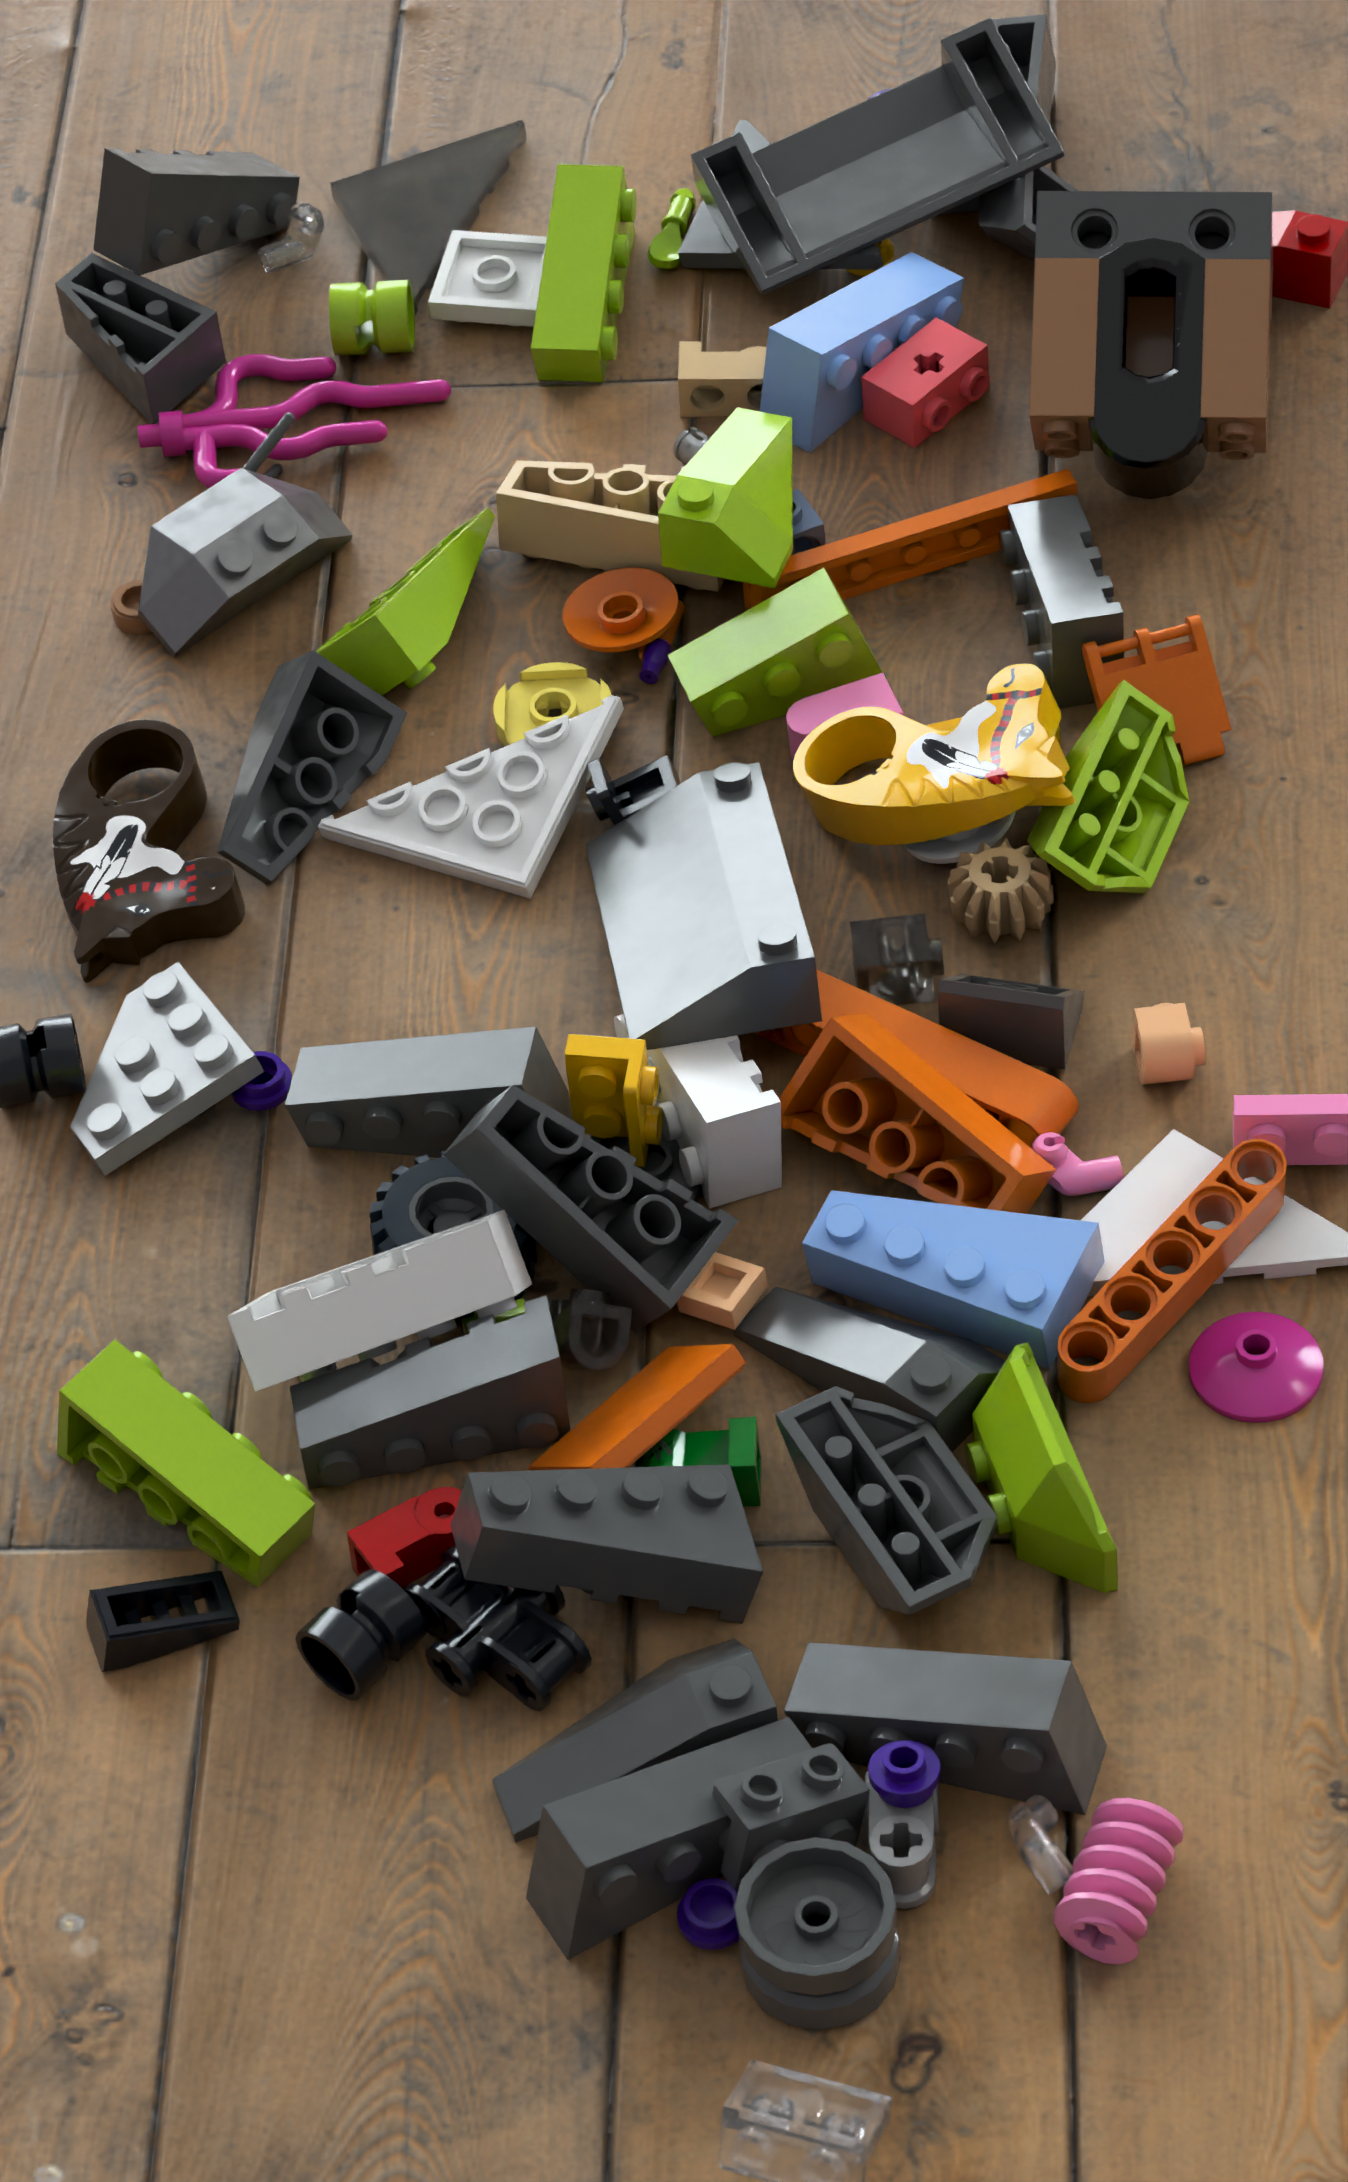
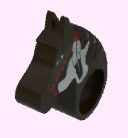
[53,719,245,983]

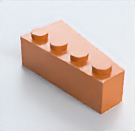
[779,1013,1057,1214]

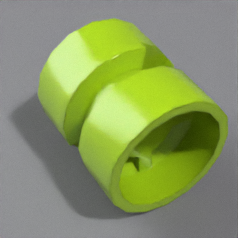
[329,280,415,356]

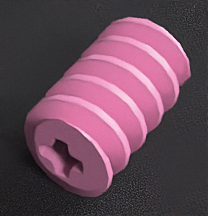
[1054,1798,1184,1964]

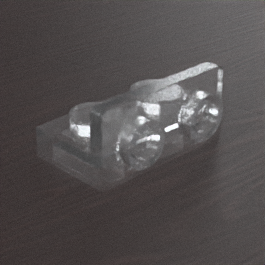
[717,2059,892,2182]

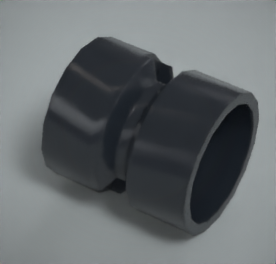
[0,1013,86,1108]
[295,1569,427,1700]

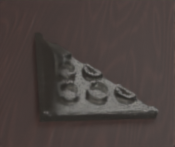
[330,120,527,315]

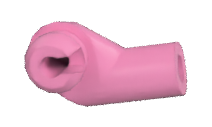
[1032,1132,1124,1197]

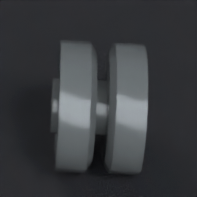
[734,1837,900,2030]

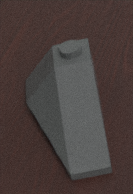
[217,650,407,884]
[733,1287,1005,1452]
[492,1638,778,1842]

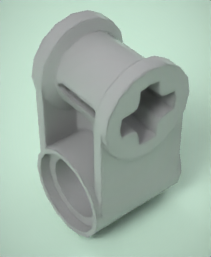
[865,1772,939,1909]

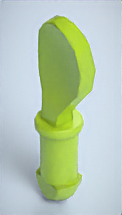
[647,188,696,269]

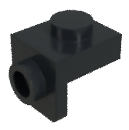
[586,755,680,826]

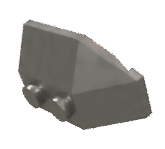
[138,468,353,658]

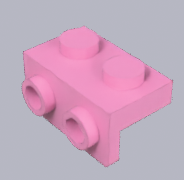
[1233,1094,1348,1165]

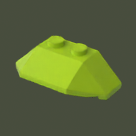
[1027,680,1189,893]
[965,1342,1118,1593]

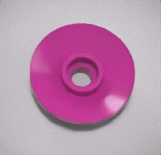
[1189,1312,1323,1423]

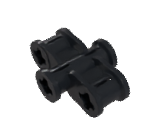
[403,1546,592,1711]

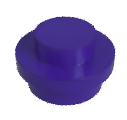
[677,1878,739,1950]

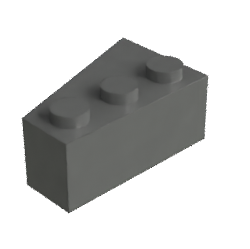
[55,253,226,424]

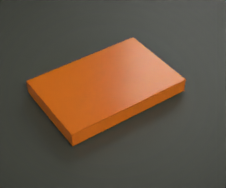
[528,1344,746,1471]

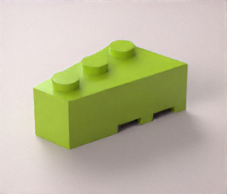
[667,568,889,737]

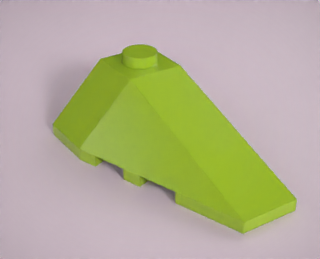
[658,407,793,588]
[315,507,495,695]

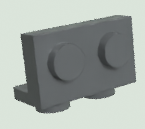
[712,1744,870,1891]

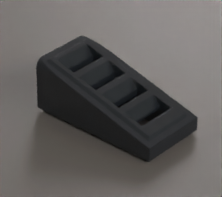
[86,1570,240,1672]

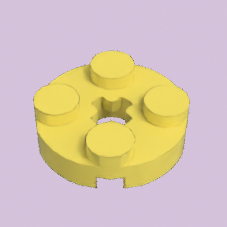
[493,662,611,746]

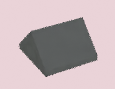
[938,974,1085,1070]

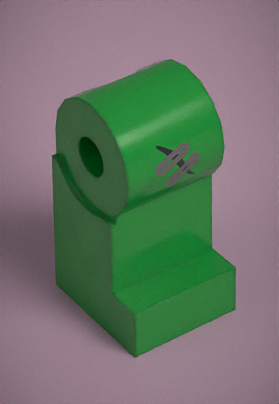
[635,1417,762,1507]

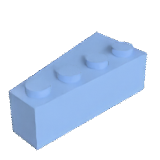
[760,252,964,453]
[802,1190,1105,1370]

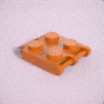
[1081,614,1232,766]

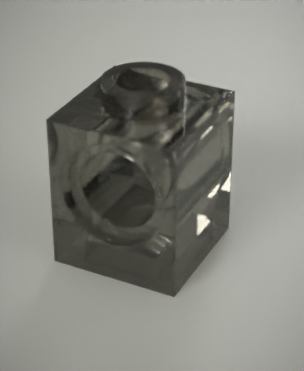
[850,913,944,1006]

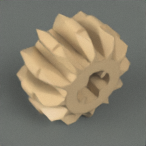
[948,838,1054,944]

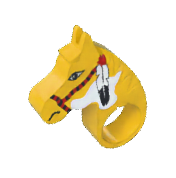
[793,663,1075,845]

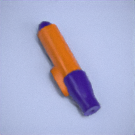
[639,597,685,684]

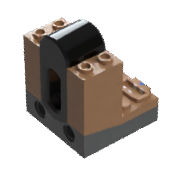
[1029,191,1273,499]

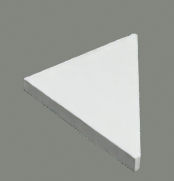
[318,695,624,899]
[1081,1129,1348,1296]

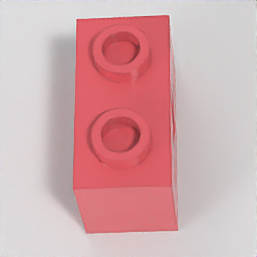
[861,317,990,448]

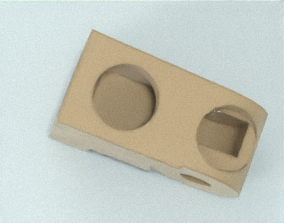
[678,341,767,417]

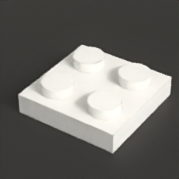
[428,230,547,327]

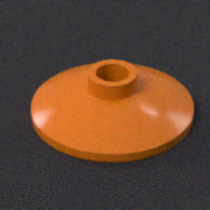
[562,567,679,652]

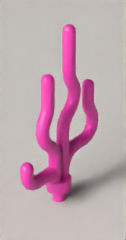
[137,354,451,489]

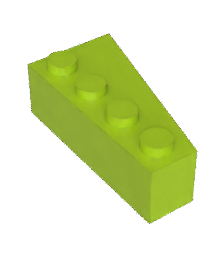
[531,164,637,382]
[57,1339,316,1587]

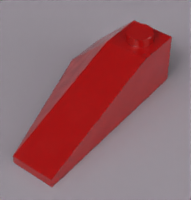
[1272,211,1348,309]

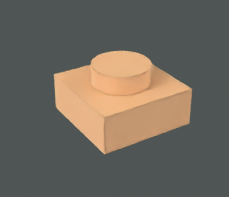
[677,1252,768,1330]

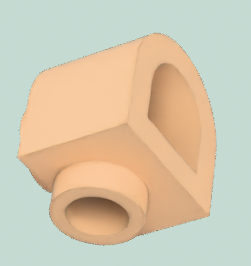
[1132,1003,1206,1085]

